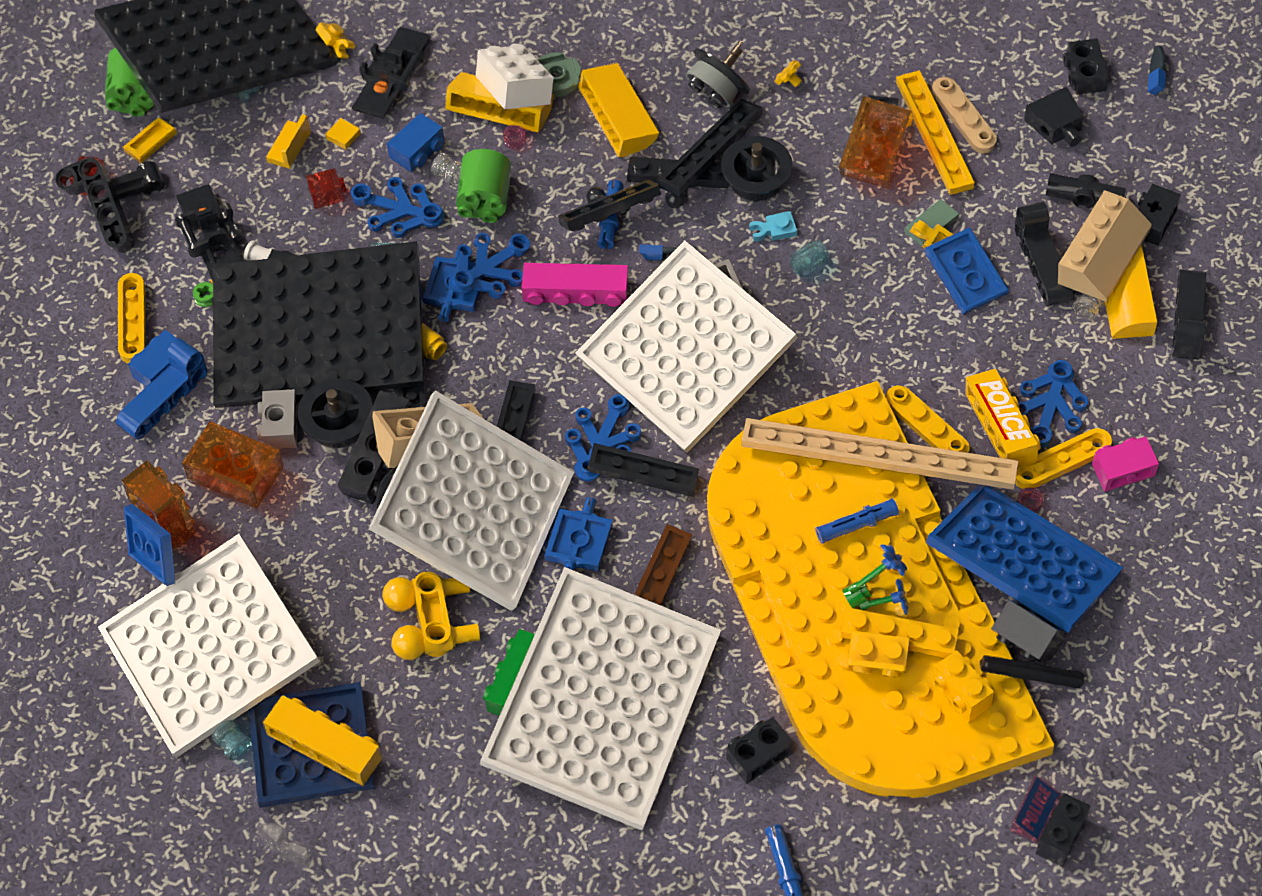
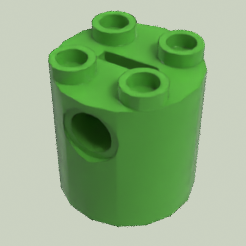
[105,48,154,117]
[456,149,512,223]

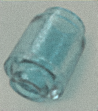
[789,240,829,276]

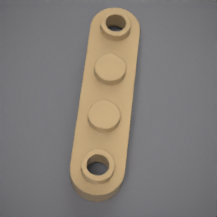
[932,77,996,153]

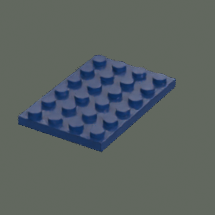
[926,484,1124,633]

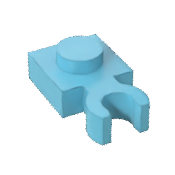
[749,211,797,242]

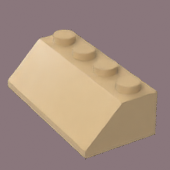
[1058,190,1152,302]
[372,403,484,468]

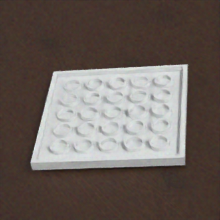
[576,241,798,453]
[369,391,574,611]
[98,534,320,758]

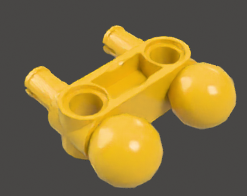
[382,571,480,660]

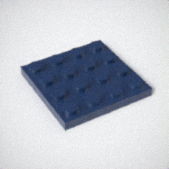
[249,682,374,808]

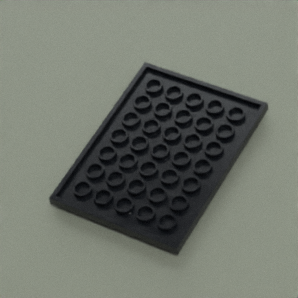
[94,0,339,113]
[213,241,425,408]

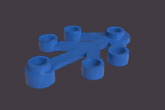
[351,177,445,238]
[448,233,530,299]
[1018,360,1089,448]
[565,394,641,482]

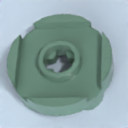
[538,52,581,97]

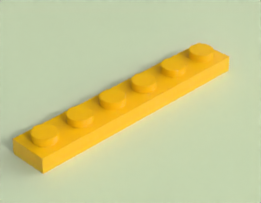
[896,70,974,195]

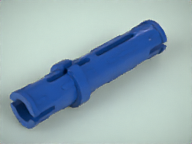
[597,180,624,249]
[815,498,899,544]
[765,824,804,896]

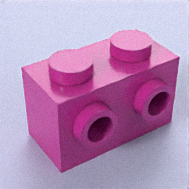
[1092,436,1159,492]

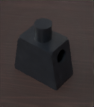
[1024,87,1083,147]

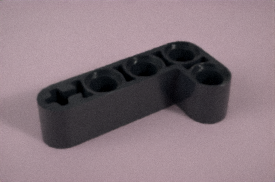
[55,157,134,253]
[1015,201,1073,306]
[1172,269,1207,360]

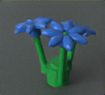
[842,544,909,615]

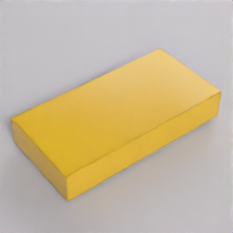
[123,117,177,163]

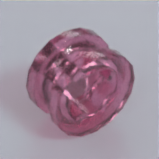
[503,125,526,149]
[1017,488,1043,513]

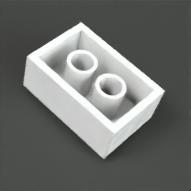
[476,44,553,109]

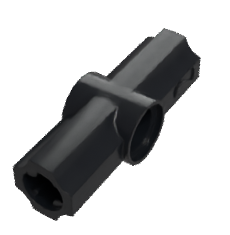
[1045,173,1126,209]

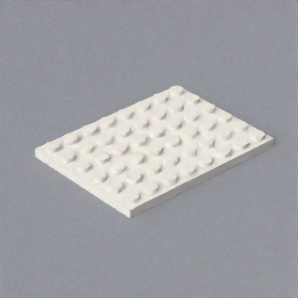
[479,567,721,830]

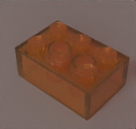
[839,96,913,189]
[182,421,284,509]
[121,460,196,553]

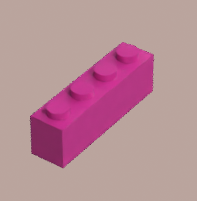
[522,263,629,307]

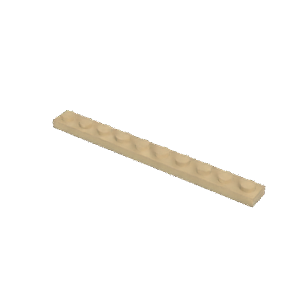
[741,418,1018,490]

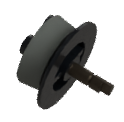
[686,40,750,108]

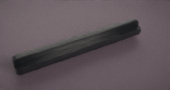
[979,655,1085,689]

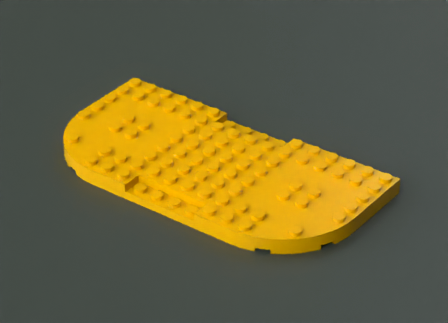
[707,381,1054,798]

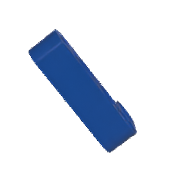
[116,338,207,440]

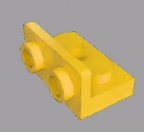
[848,631,909,677]

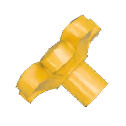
[774,60,802,87]

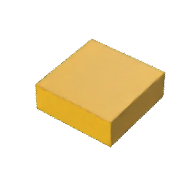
[325,118,361,150]

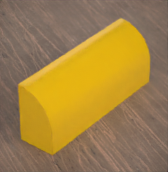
[578,63,659,158]
[445,72,554,132]
[1105,245,1157,339]

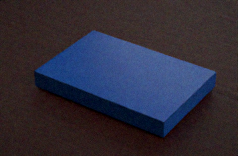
[924,227,1009,315]
[124,504,175,586]

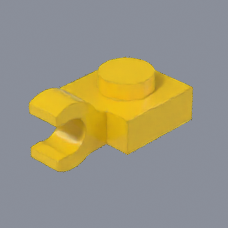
[316,22,355,59]
[910,220,954,249]

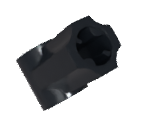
[111,161,165,200]

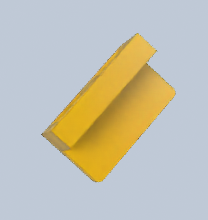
[266,114,311,169]

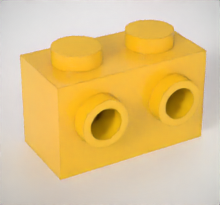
[932,650,994,723]

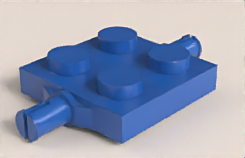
[423,251,485,322]
[545,497,613,572]

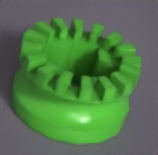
[193,282,213,307]

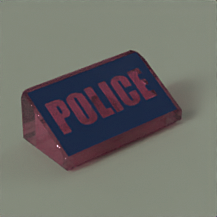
[1010,776,1061,843]

